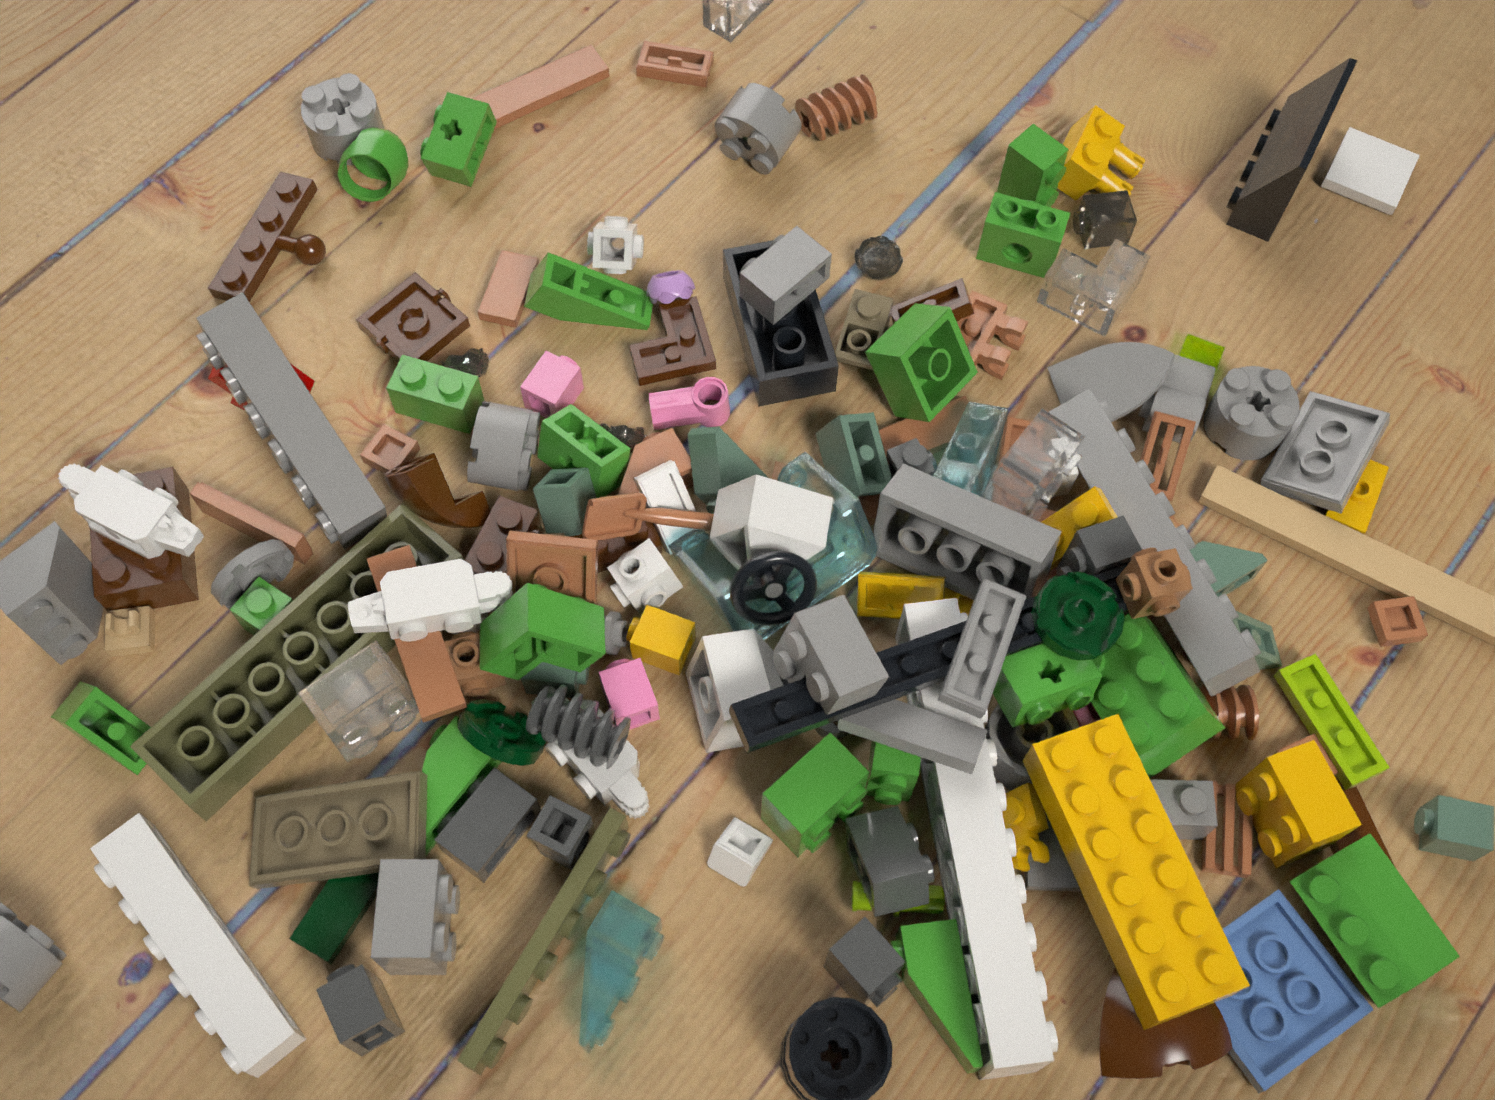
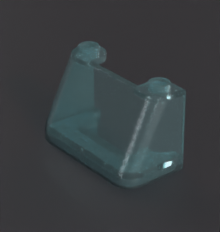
[668,452,878,640]

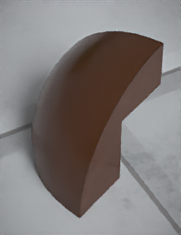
[384,453,491,529]
[1099,967,1233,1079]

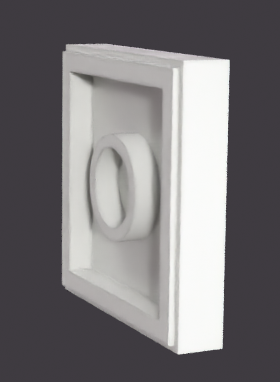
[1321,127,1420,215]

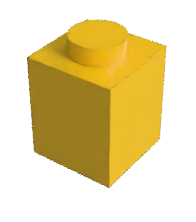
[626,605,696,676]

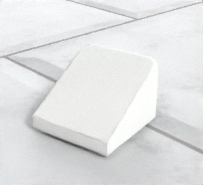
[707,817,773,887]

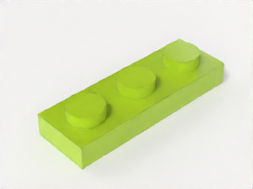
[1274,653,1390,790]

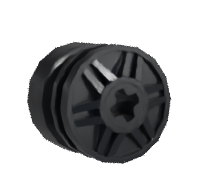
[779,997,893,1100]

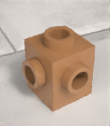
[1116,548,1193,619]
[444,631,507,699]

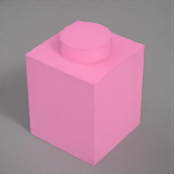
[520,351,584,418]
[598,658,660,730]

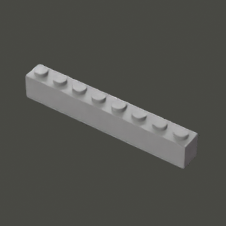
[1047,389,1261,697]

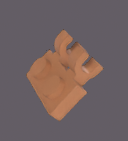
[957,290,1028,380]

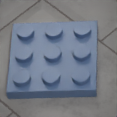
[1215,889,1374,1093]

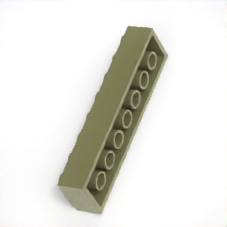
[130,504,464,821]

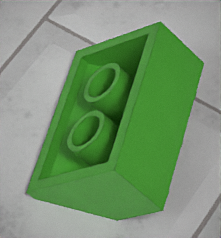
[1290,834,1460,1009]

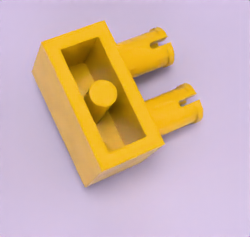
[1057,105,1145,207]

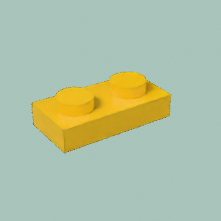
[1041,486,1117,570]

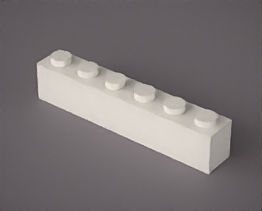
[90,813,306,1078]

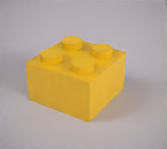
[1235,740,1362,869]

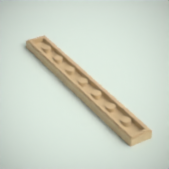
[1198,464,1495,646]

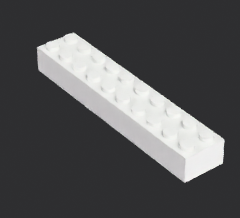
[895,598,1058,1080]

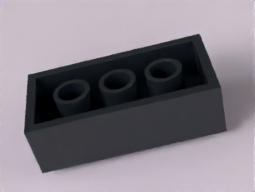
[723,240,839,407]

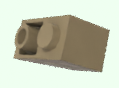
[835,289,893,370]

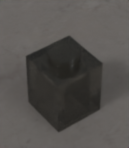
[1073,190,1137,249]

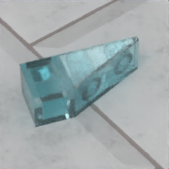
[933,401,1008,498]
[579,890,665,1053]

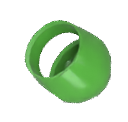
[338,127,409,202]

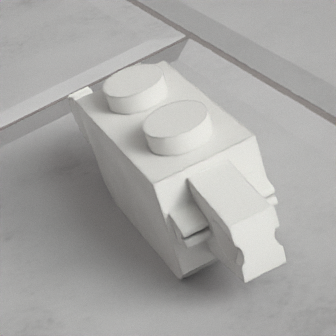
[58,463,204,559]
[348,559,513,642]
[531,686,649,819]

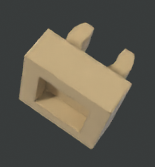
[105,606,155,657]

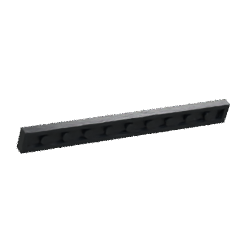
[729,563,1129,753]

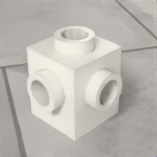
[587,216,644,274]
[607,538,683,616]

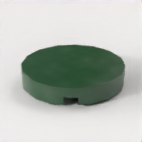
[1031,572,1125,661]
[458,699,546,766]

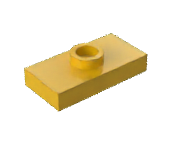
[1324,459,1389,534]
[857,571,946,619]

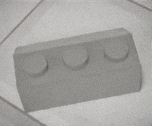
[0,521,104,665]

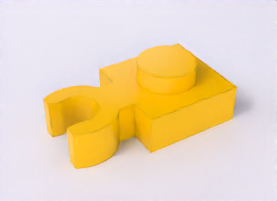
[1002,783,1050,872]

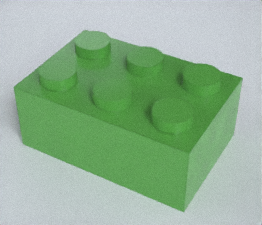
[1091,613,1225,779]

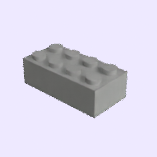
[870,463,1062,600]

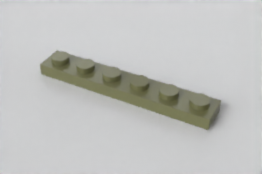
[458,807,631,1076]

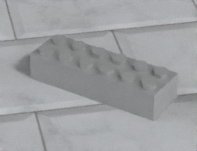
[196,292,387,550]

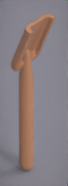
[582,492,714,541]

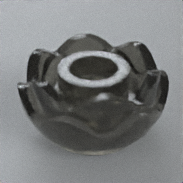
[855,236,903,281]
[440,348,489,378]
[600,423,647,453]

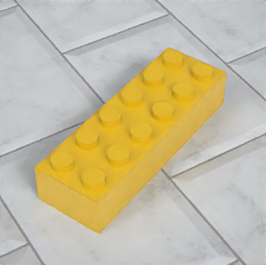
[1023,714,1250,1030]

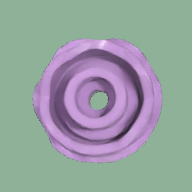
[646,270,695,304]

